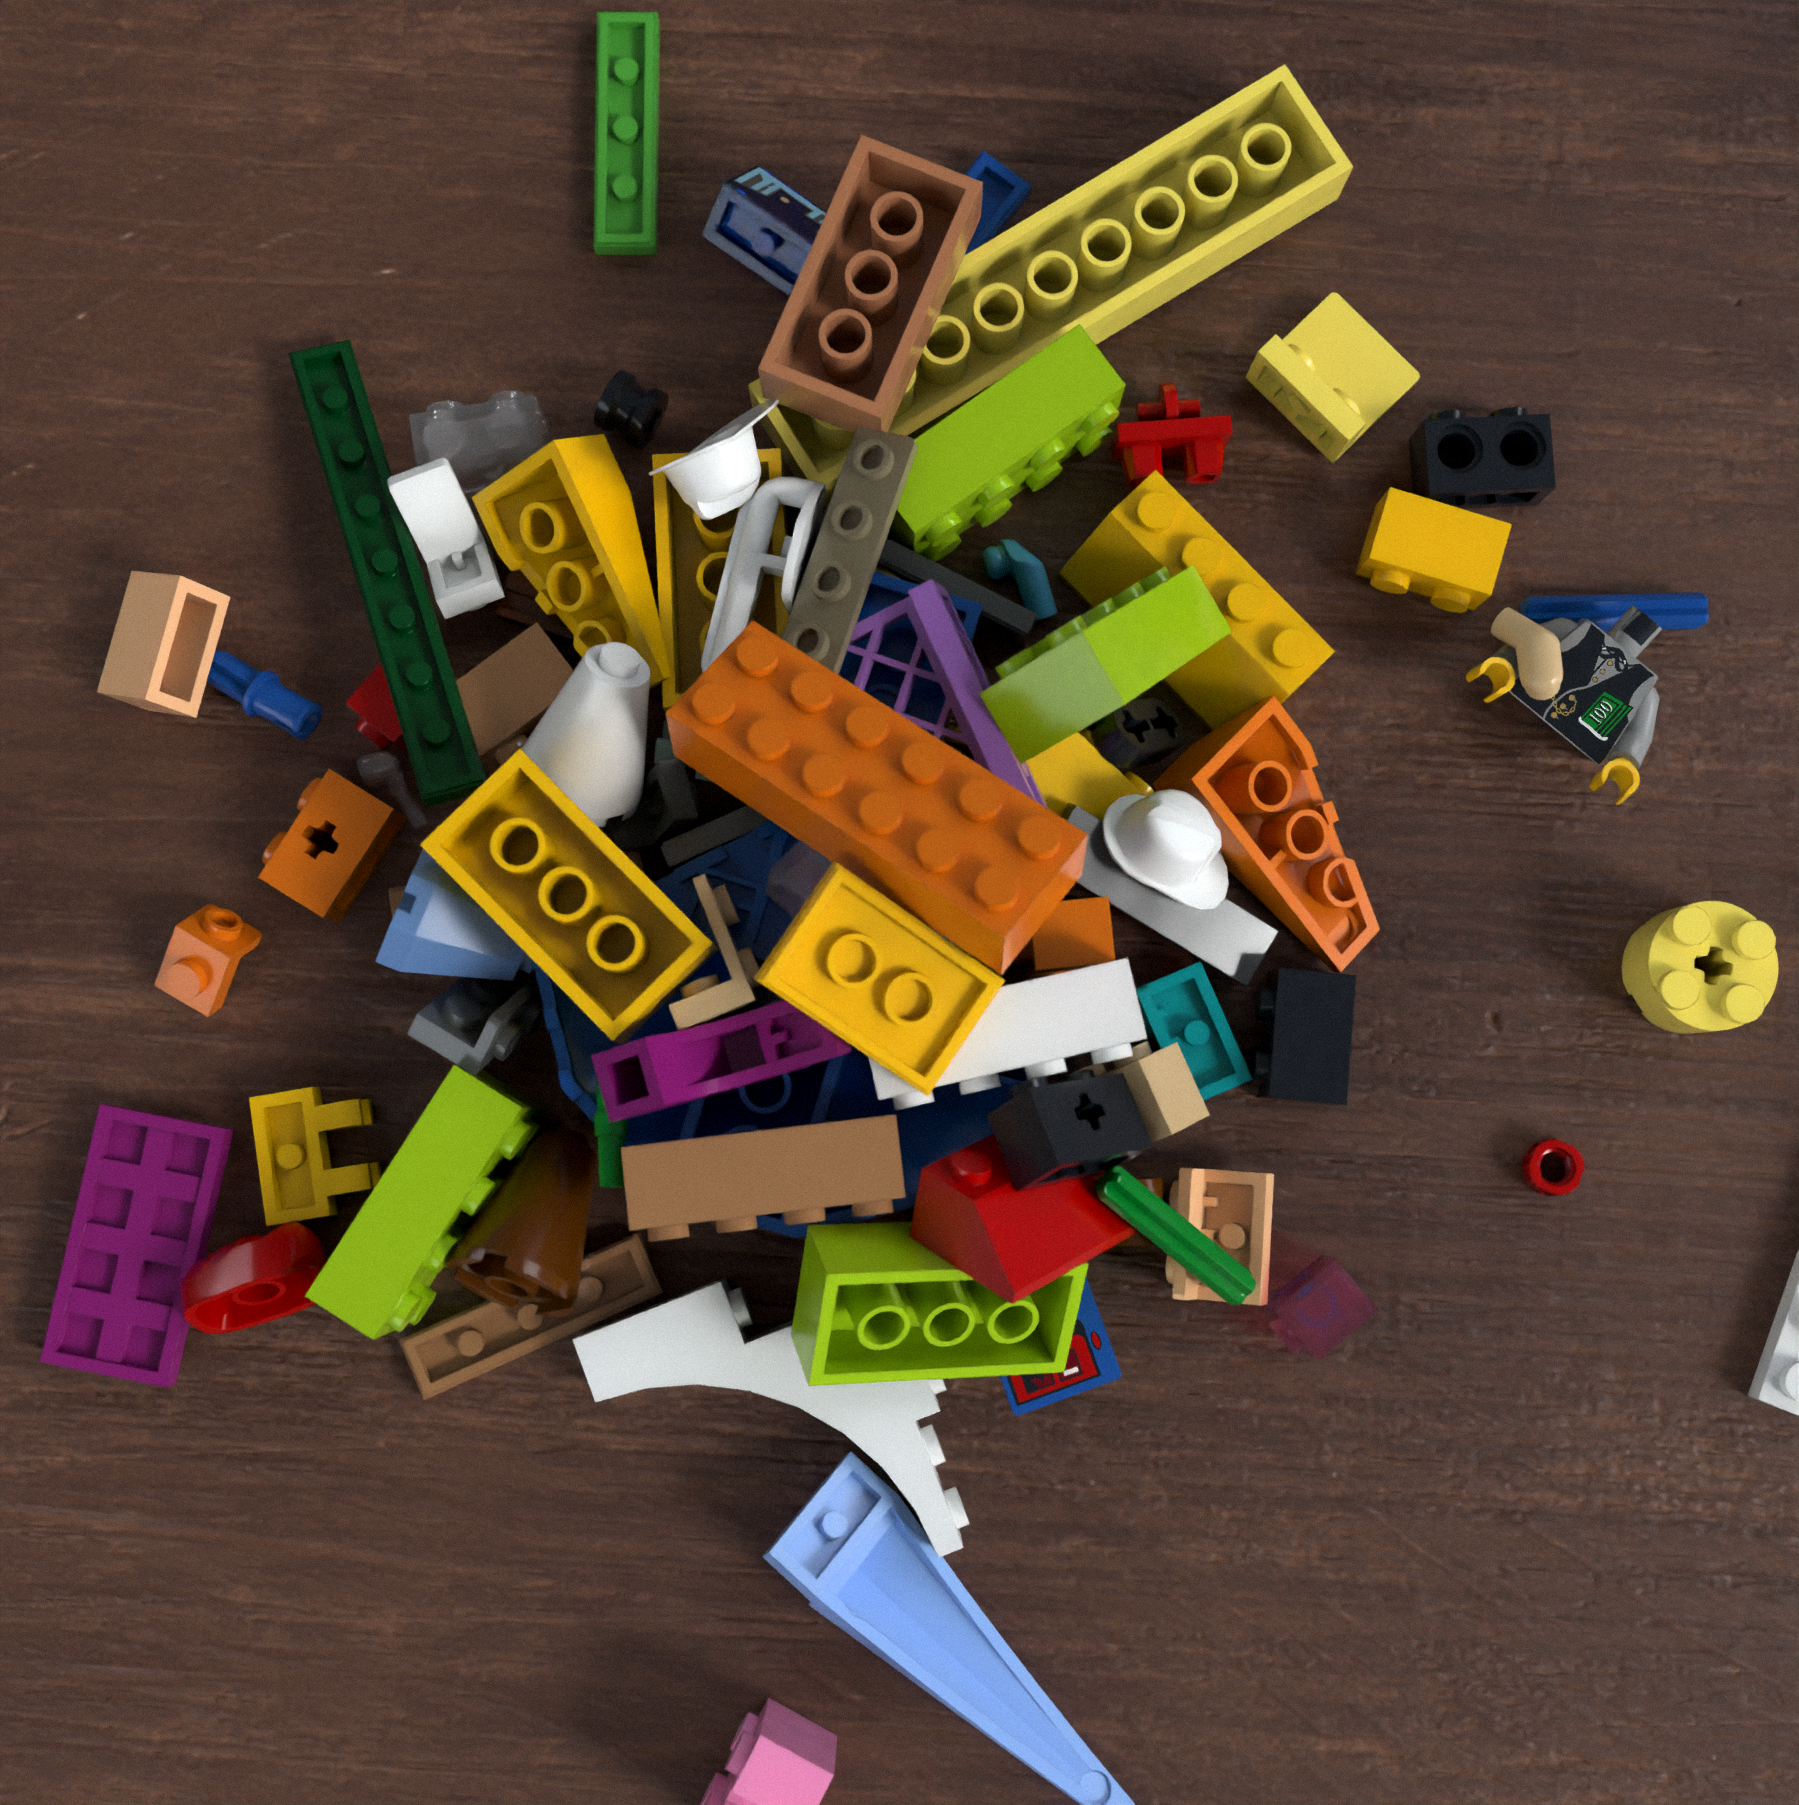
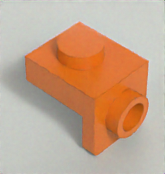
[154,904,262,1017]

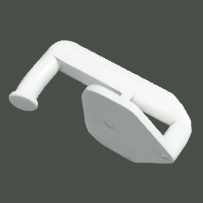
[701,476,826,672]

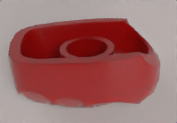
[181,1221,327,1334]

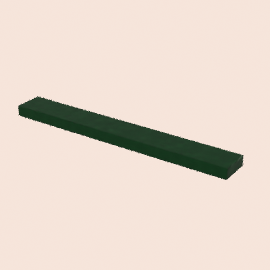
[288,339,487,808]

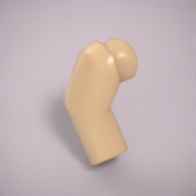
[1491,607,1563,700]

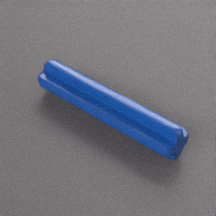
[1518,592,1709,631]

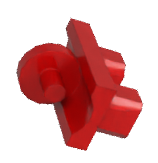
[1111,382,1232,489]

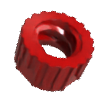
[1521,1138,1586,1197]

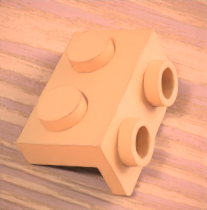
[1166,1168,1274,1306]

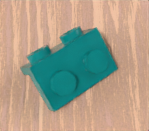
[1136,961,1253,1101]

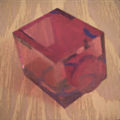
[1265,1255,1378,1361]

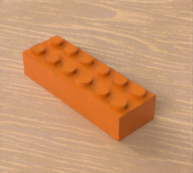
[666,620,1088,975]

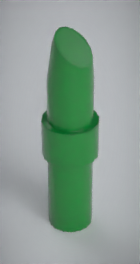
[594,1079,628,1188]

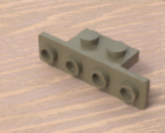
[781,427,918,674]

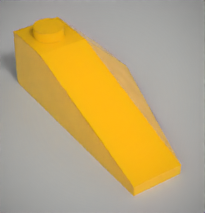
[472,434,672,689]

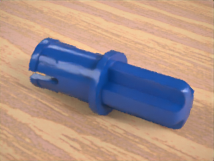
[206,651,323,741]

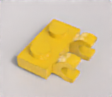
[249,1087,382,1226]

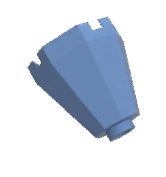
[375,848,532,981]

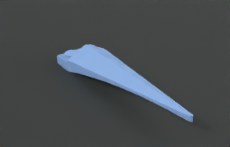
[762,1452,1135,1805]

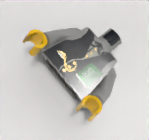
[1466,605,1662,805]

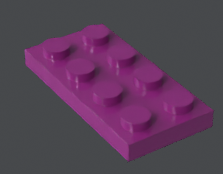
[40,1104,234,1388]

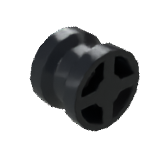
[594,370,669,449]

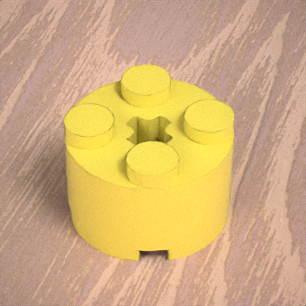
[1622,901,1779,1034]

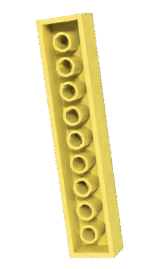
[748,64,1353,507]

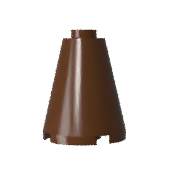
[446,1126,597,1317]

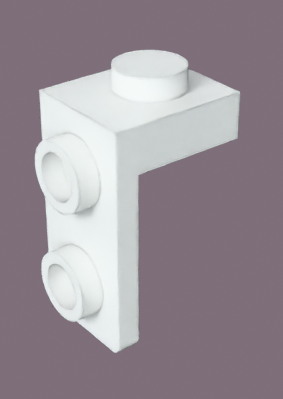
[387,458,505,619]

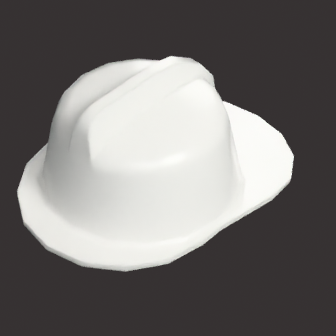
[649,397,779,520]
[1102,789,1229,911]

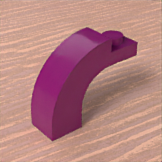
[591,1000,852,1123]

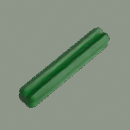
[1095,1166,1256,1305]

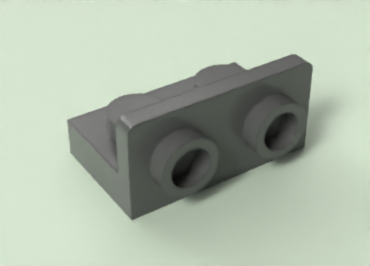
[407,976,544,1075]

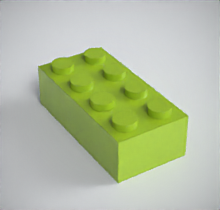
[888,324,1126,562]
[979,565,1232,764]
[305,1065,543,1340]
[791,1222,1089,1386]

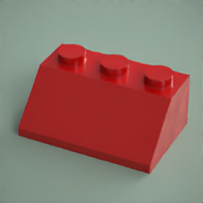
[909,1134,1138,1304]

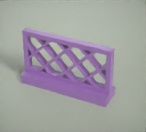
[847,579,1048,808]

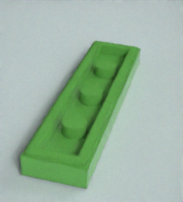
[593,12,660,255]

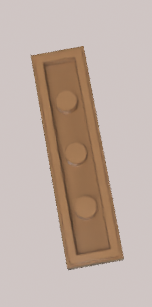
[399,1232,665,1400]

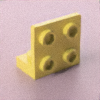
[1245,292,1420,463]

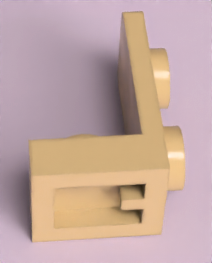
[668,874,762,1031]

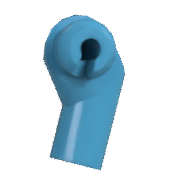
[982,539,1058,620]

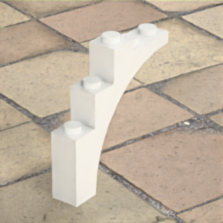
[573,1277,970,1558]

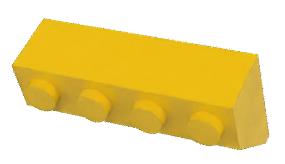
[1058,470,1335,732]

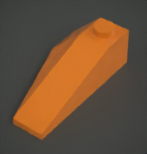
[1152,695,1380,973]

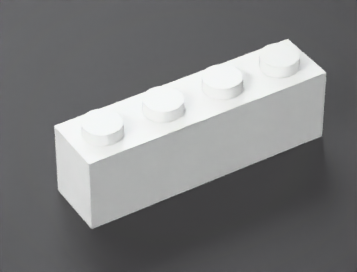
[869,958,1147,1110]

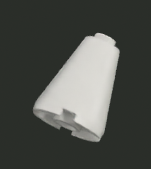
[521,642,650,827]

